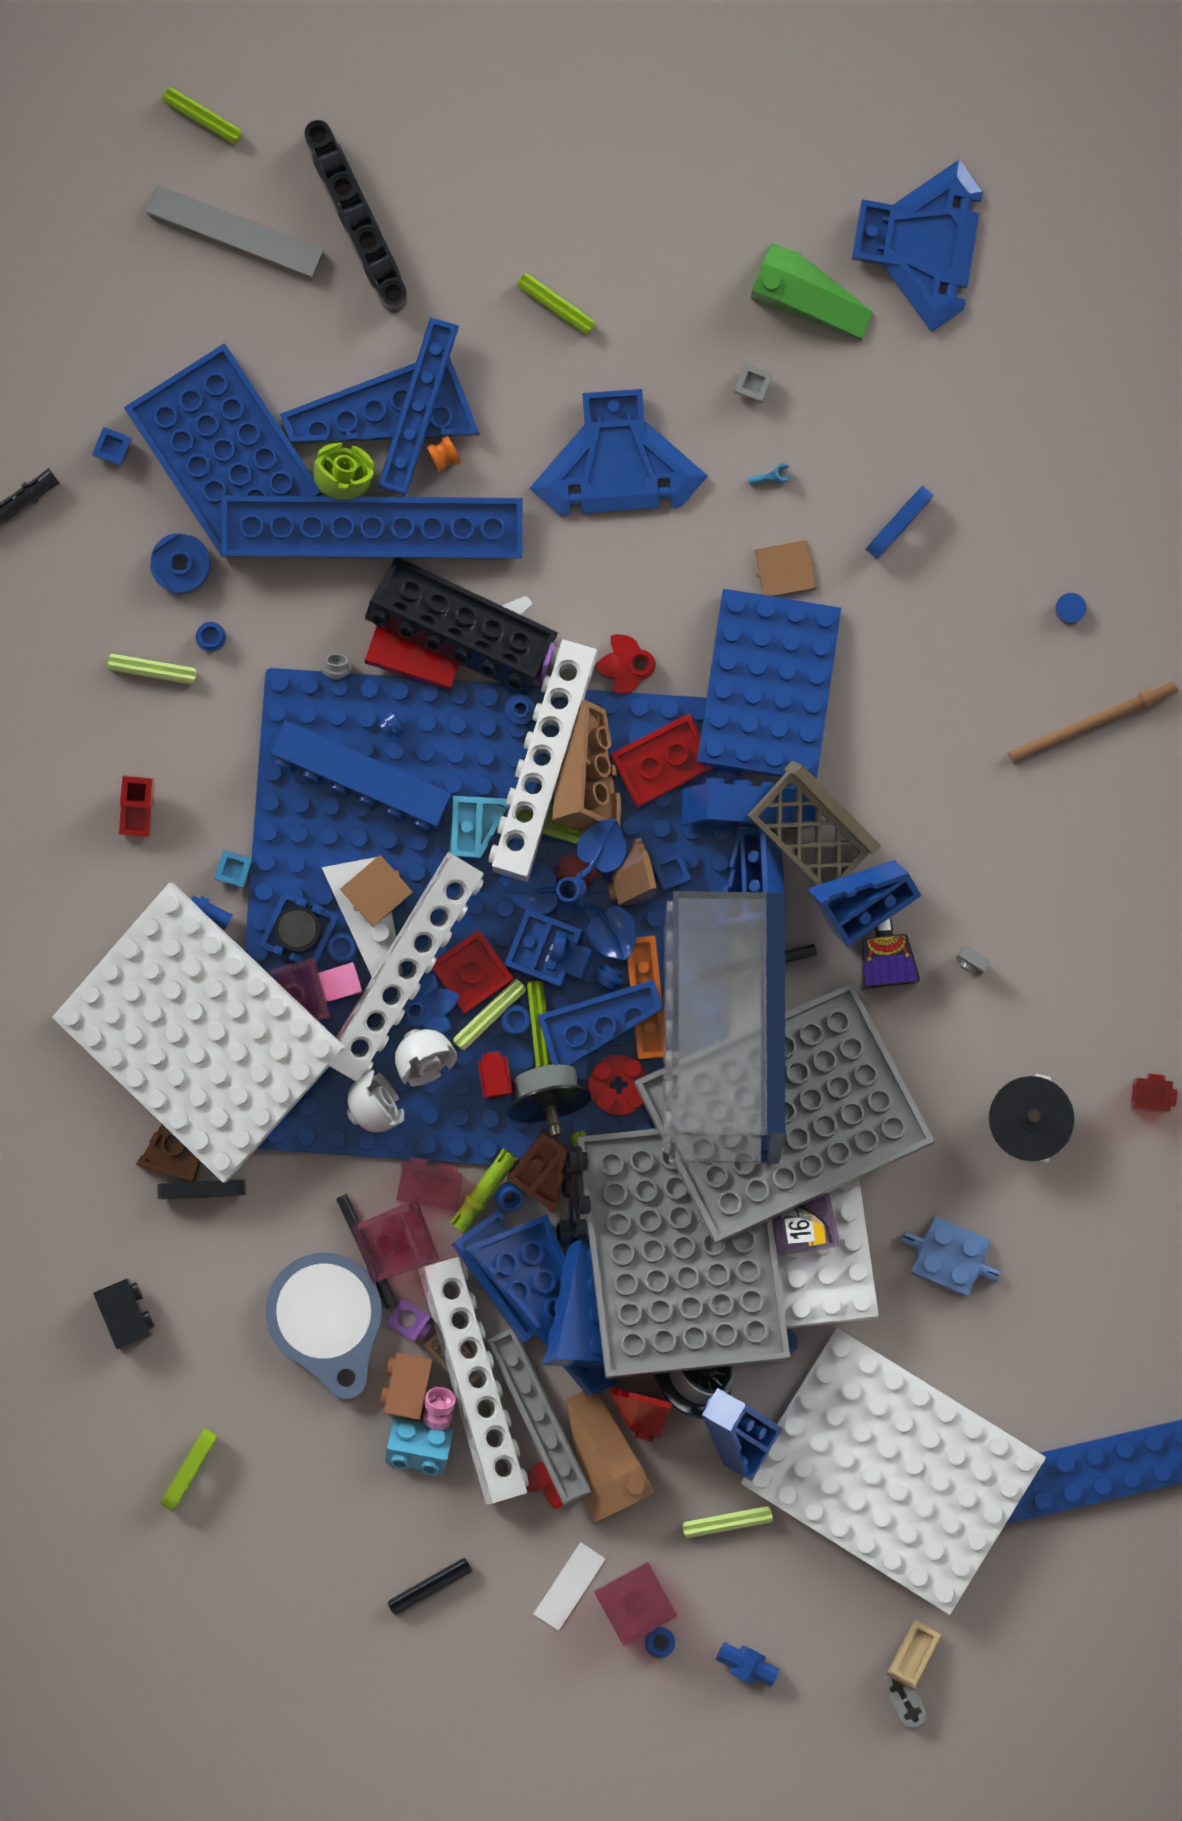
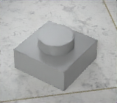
[734,363,773,404]
[956,945,991,975]

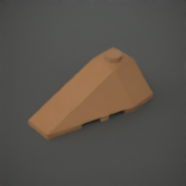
[552,700,621,830]
[607,838,656,907]
[566,1391,654,1523]

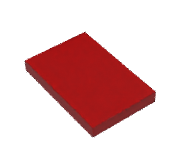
[364,626,459,690]
[609,713,717,809]

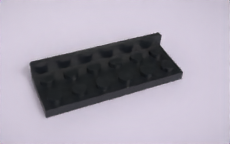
[365,558,558,695]

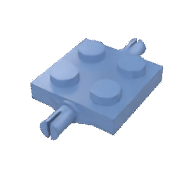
[900,1216,1001,1297]

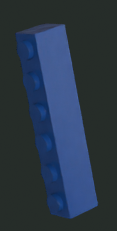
[270,720,452,831]

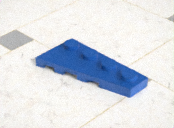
[451,1209,536,1343]

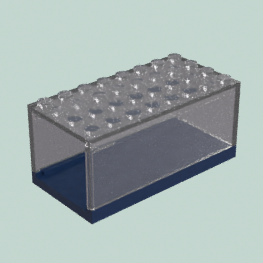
[663,891,786,1164]

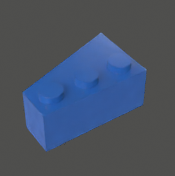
[715,826,786,930]
[808,860,922,947]
[702,1388,782,1481]

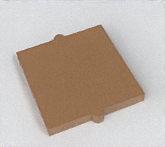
[755,540,816,597]
[340,855,413,927]

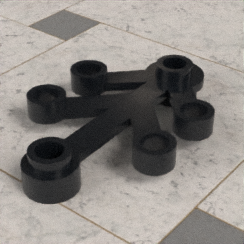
[556,1146,591,1244]

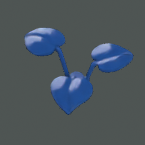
[504,819,636,960]

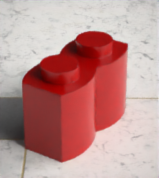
[477,1052,514,1100]

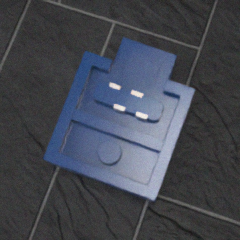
[504,908,594,989]

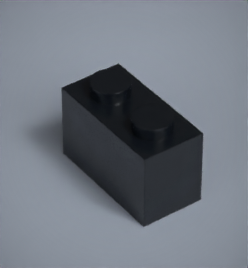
[93,1278,155,1349]

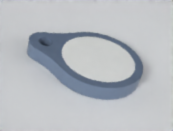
[266,1253,382,1399]

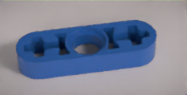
[865,486,934,560]

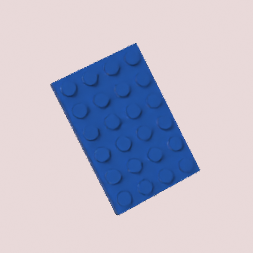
[124,343,322,558]
[696,589,841,779]

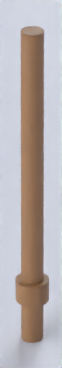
[1008,681,1178,763]

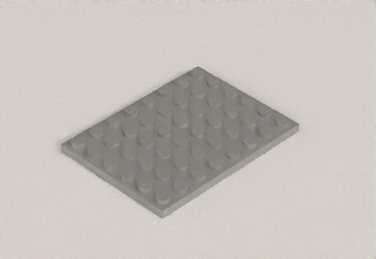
[634,983,934,1245]
[577,1129,790,1379]

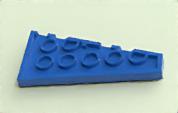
[280,358,480,444]

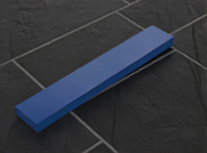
[378,317,459,497]

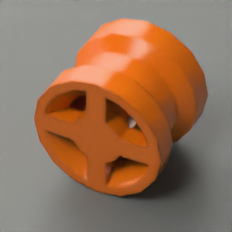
[426,436,461,474]

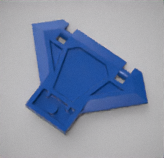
[851,159,983,332]
[529,389,708,515]

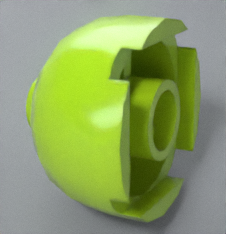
[313,443,374,500]

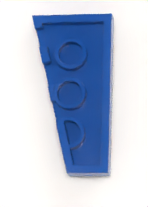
[537,980,663,1066]

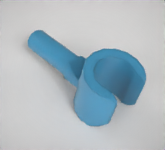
[748,463,791,485]

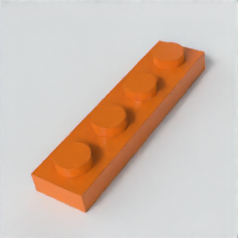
[627,936,668,1060]

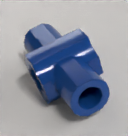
[715,1642,779,1687]

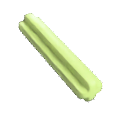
[107,654,197,685]
[453,979,526,1050]
[682,1506,773,1538]

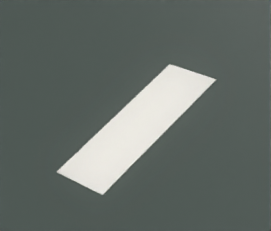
[533,1542,606,1631]

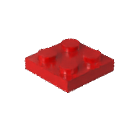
[432,930,514,1015]

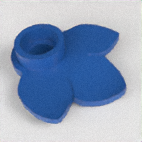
[402,973,460,1033]

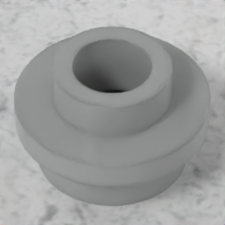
[321,653,351,680]

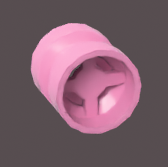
[422,1387,456,1430]

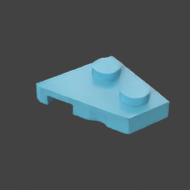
[449,796,509,859]

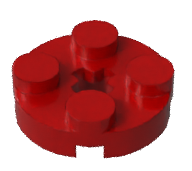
[588,1055,647,1116]

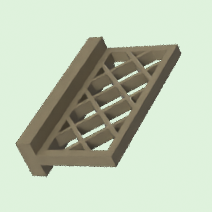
[747,761,881,886]

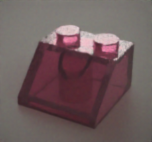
[266,958,330,1021]
[352,1202,439,1284]

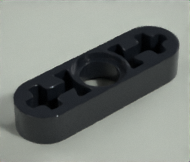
[157,1180,246,1199]

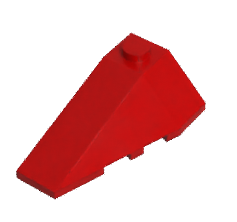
[608,1387,672,1442]

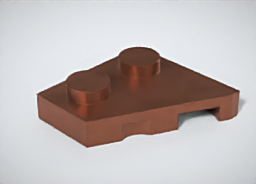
[507,1129,568,1212]

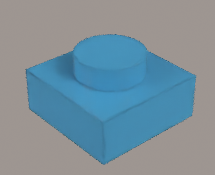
[214,850,253,888]

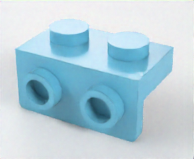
[385,1417,453,1475]

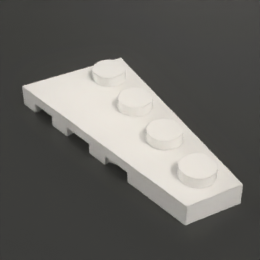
[322,857,403,977]

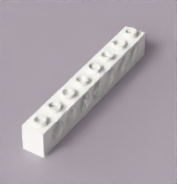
[488,639,597,882]
[330,852,484,1081]
[418,1257,529,1505]

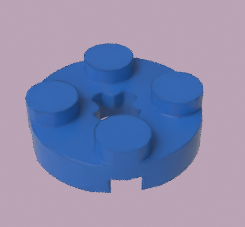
[150,533,211,595]

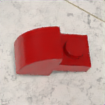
[119,775,155,837]

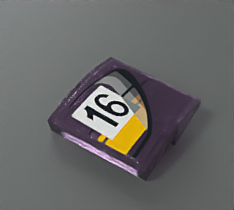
[772,1193,840,1256]

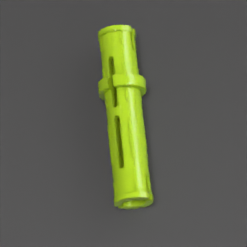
[450,1148,519,1233]

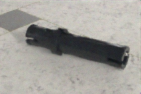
[0,468,60,525]

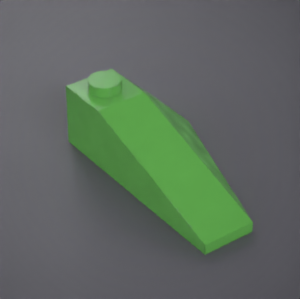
[751,243,873,340]

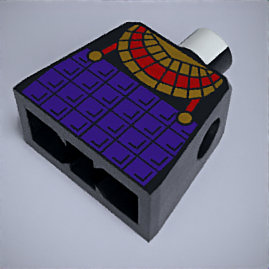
[860,918,920,989]

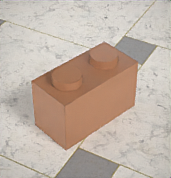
[379,1352,433,1420]

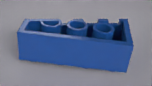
[682,778,816,829]
[542,1239,604,1368]

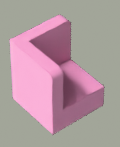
[318,962,363,1002]

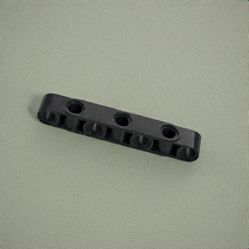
[304,120,408,312]

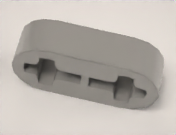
[884,1676,926,1728]

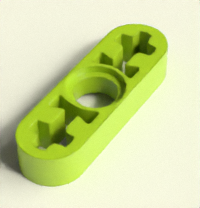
[160,1427,219,1512]

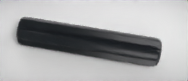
[388,1558,472,1615]

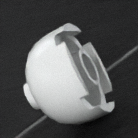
[395,1029,457,1086]
[347,1070,404,1133]

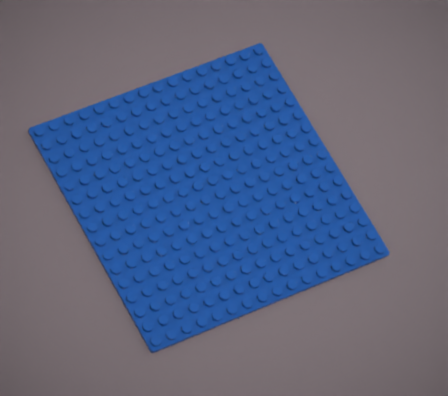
[245,668,741,1170]

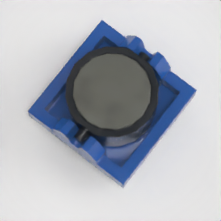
[258,891,339,972]

